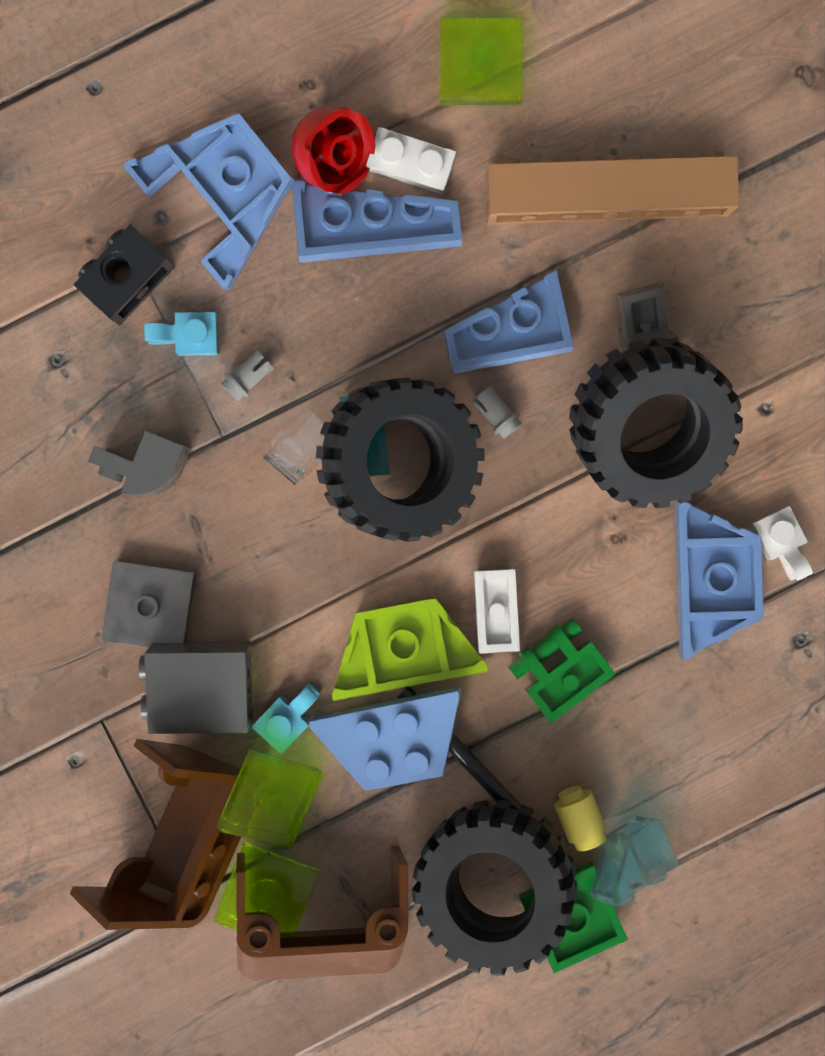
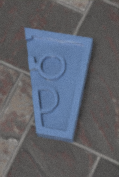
[444,270,574,374]

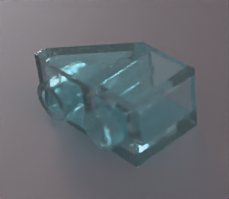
[591,816,679,907]

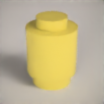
[554,785,607,851]

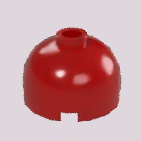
[291,105,376,194]

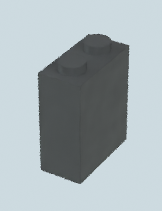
[139,642,253,734]

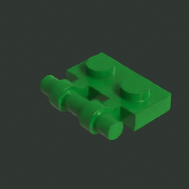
[508,618,616,723]

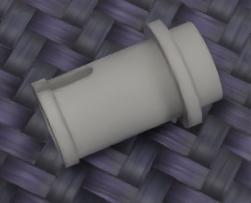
[221,350,274,402]
[472,386,522,439]

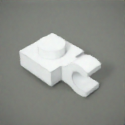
[749,506,813,580]

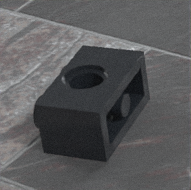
[73,224,175,326]

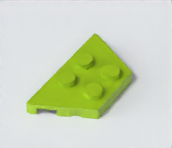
[332,597,488,701]

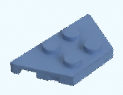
[674,501,764,659]
[308,686,462,791]

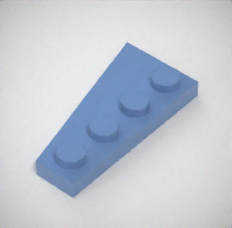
[292,180,462,263]

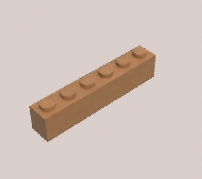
[485,151,739,225]

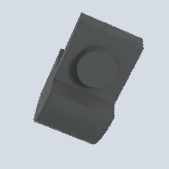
[617,283,678,352]
[88,431,191,496]

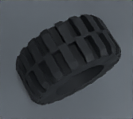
[569,338,743,509]
[316,378,485,542]
[412,800,578,976]

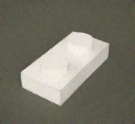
[366,127,456,195]
[473,569,520,653]

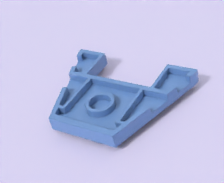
[122,113,294,291]

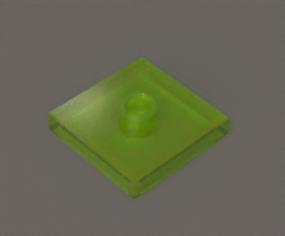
[440,18,522,105]
[216,749,324,848]
[213,842,319,932]

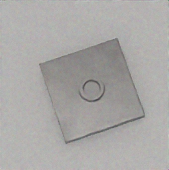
[101,560,196,648]

